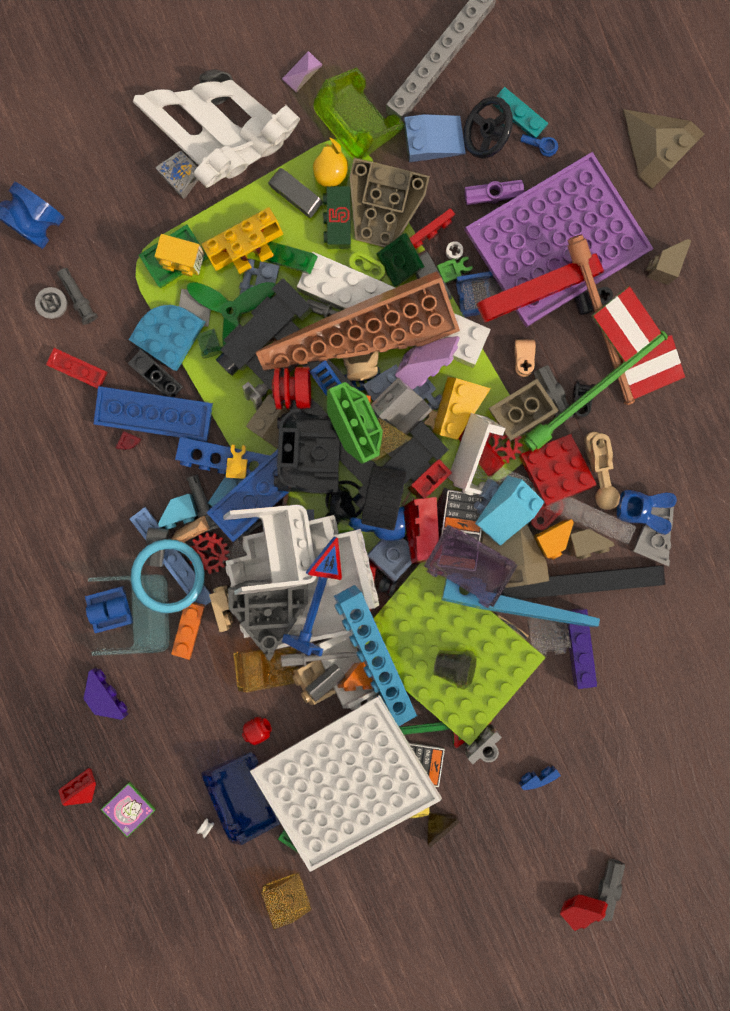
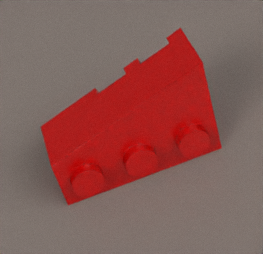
[404,497,441,563]

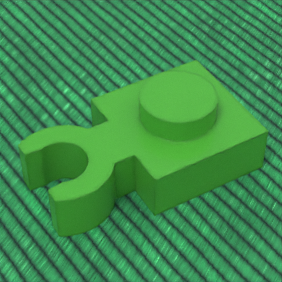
[436,257,473,284]

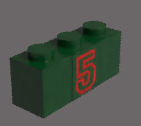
[323,186,351,249]

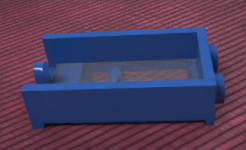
[456,271,503,318]

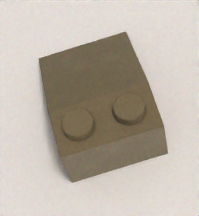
[489,379,559,441]
[246,395,290,449]

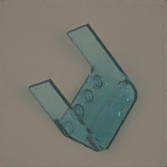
[88,574,170,656]

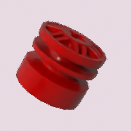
[272,367,311,409]

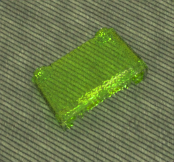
[314,67,405,159]

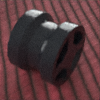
[377,574,397,597]

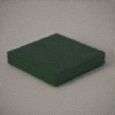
[376,233,425,287]

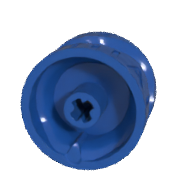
[0,181,65,249]

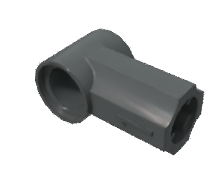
[145,527,169,567]

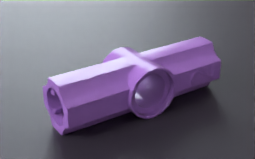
[464,180,524,205]

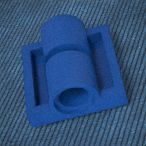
[85,586,133,633]

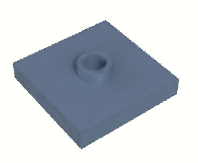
[367,538,412,583]

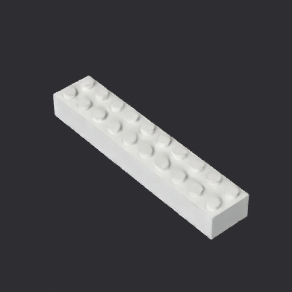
[297,252,491,368]

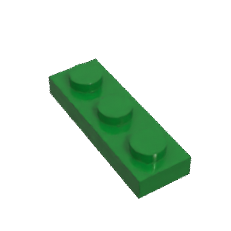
[265,241,318,274]

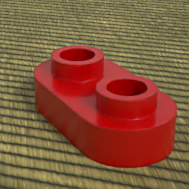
[530,500,564,530]

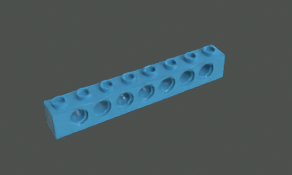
[334,585,417,726]

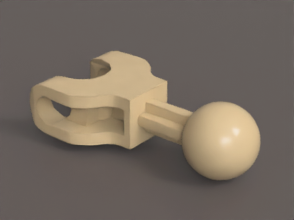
[584,432,620,510]

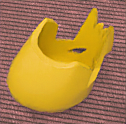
[313,137,348,187]

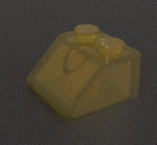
[261,873,311,929]

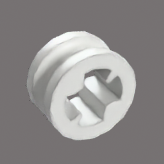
[446,241,463,260]
[197,818,214,838]

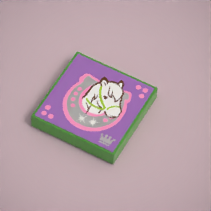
[101,782,156,837]

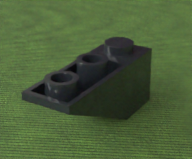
[124,345,183,397]

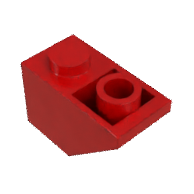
[560,894,608,931]

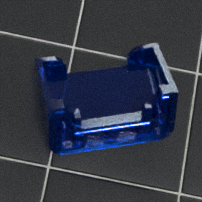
[201,752,281,845]

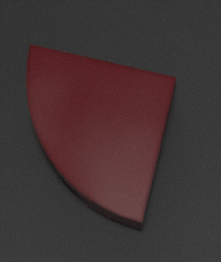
[115,431,142,450]

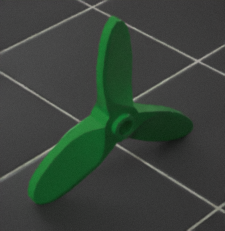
[187,282,276,346]

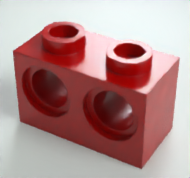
[408,459,452,499]

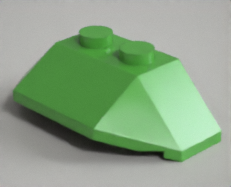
[327,382,383,464]

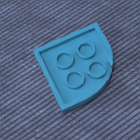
[129,305,206,371]

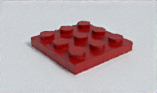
[519,434,597,507]

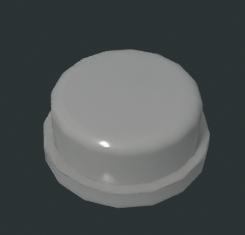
[35,287,67,319]

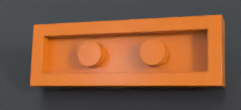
[171,602,205,660]

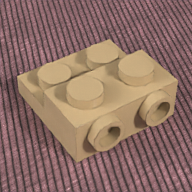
[209,585,234,632]
[293,660,336,705]

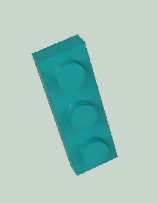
[492,87,548,138]

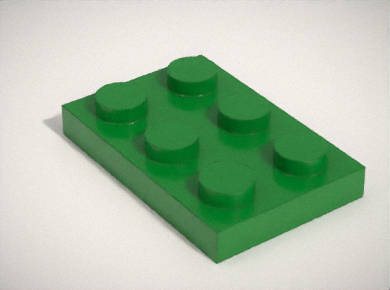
[139,224,208,289]

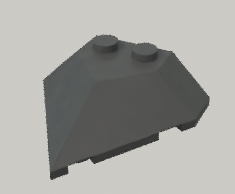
[228,579,308,661]

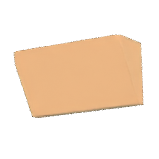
[171,516,210,542]

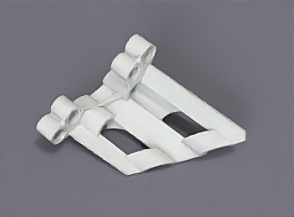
[133,80,300,188]

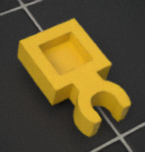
[226,444,248,479]

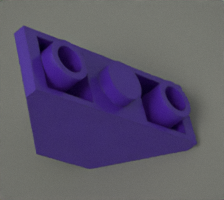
[84,668,128,720]

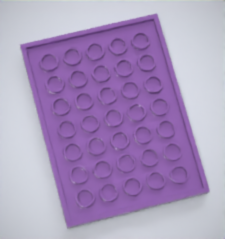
[464,152,654,327]

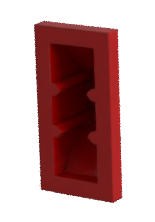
[58,768,96,806]

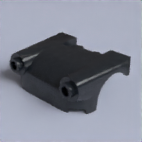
[274,409,340,495]

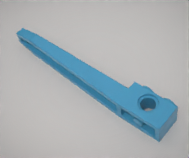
[441,573,600,627]

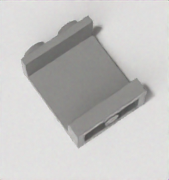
[371,377,432,437]

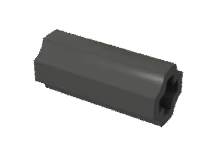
[305,664,346,702]

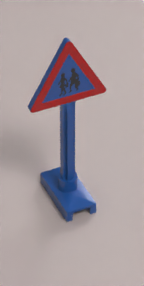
[282,536,342,656]

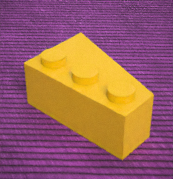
[432,377,491,440]

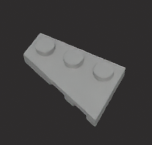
[632,506,674,567]

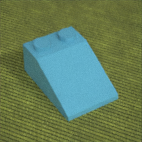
[475,476,544,546]

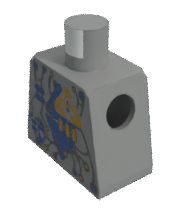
[156,151,198,199]

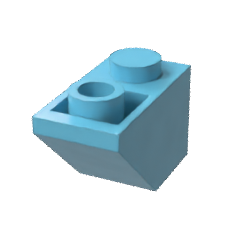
[158,494,198,529]

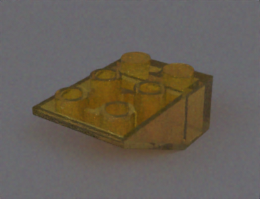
[234,646,298,692]

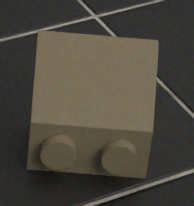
[646,239,691,285]

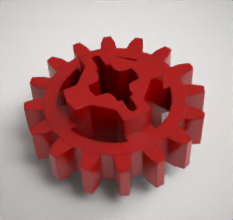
[487,432,523,464]
[190,533,230,574]

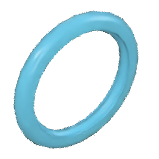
[131,539,205,613]

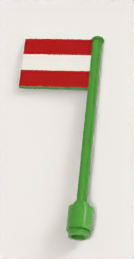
[523,286,668,451]

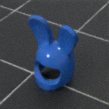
[617,490,677,535]
[348,506,405,541]

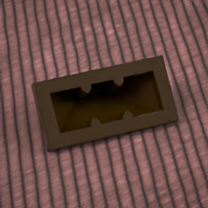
[427,813,460,848]

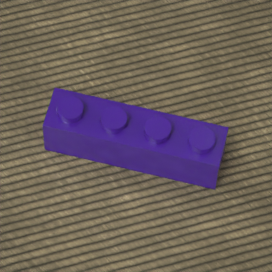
[566,608,597,689]

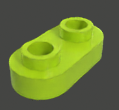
[349,252,385,281]

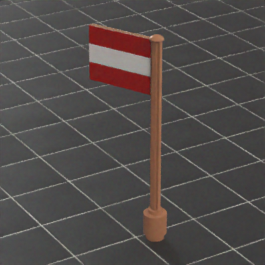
[567,234,685,405]

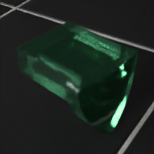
[197,329,222,358]

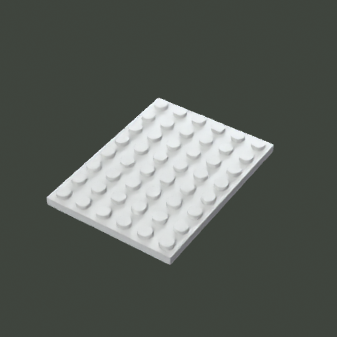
[250,695,442,872]

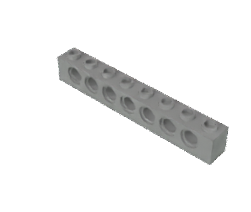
[386,0,496,124]

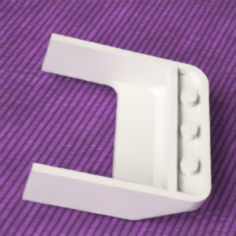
[223,505,317,595]

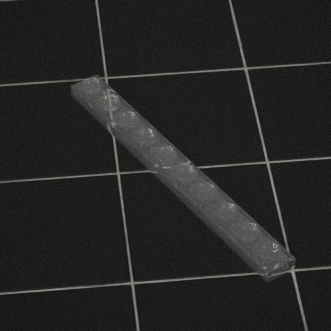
[474,464,636,544]

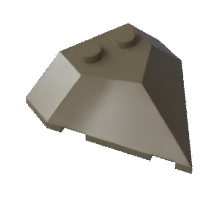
[623,109,704,190]

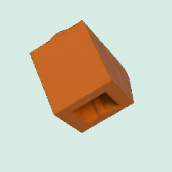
[337,662,373,691]

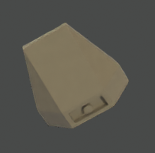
[350,158,430,247]
[470,524,550,590]

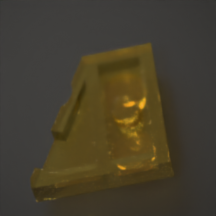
[372,418,411,461]

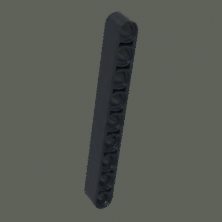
[495,565,666,599]

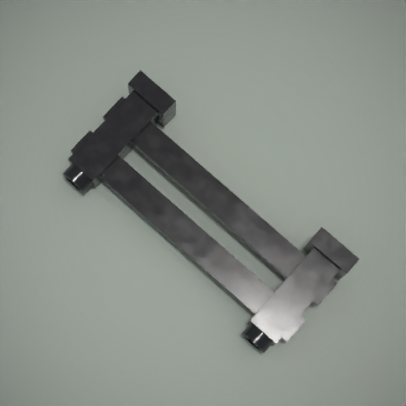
[216,278,449,511]

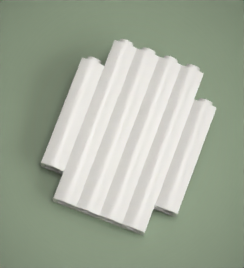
[226,515,379,649]

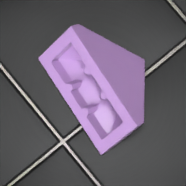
[282,51,322,93]

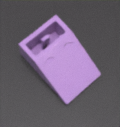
[395,336,460,390]

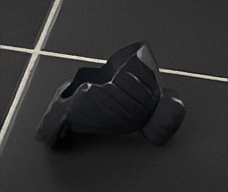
[325,484,356,525]

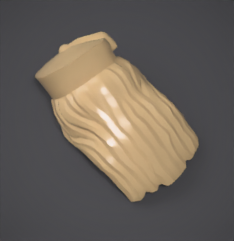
[343,351,379,381]

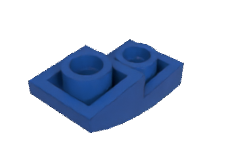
[519,766,561,790]

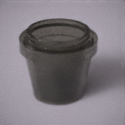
[434,650,477,690]

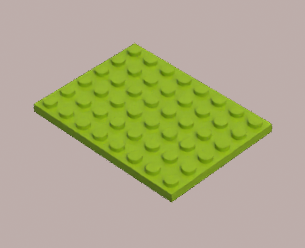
[356,561,546,746]

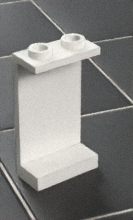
[448,413,505,495]
[316,634,378,710]

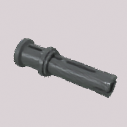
[57,268,98,325]
[186,475,220,533]

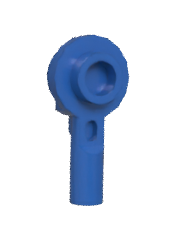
[520,134,558,157]

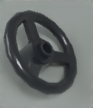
[464,96,513,159]

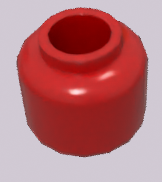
[242,716,272,745]

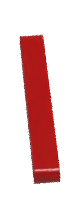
[476,253,604,322]

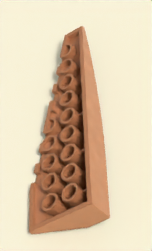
[256,271,460,370]

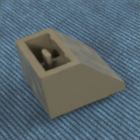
[567,529,615,559]

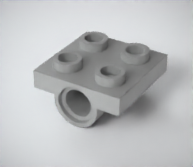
[465,725,502,764]

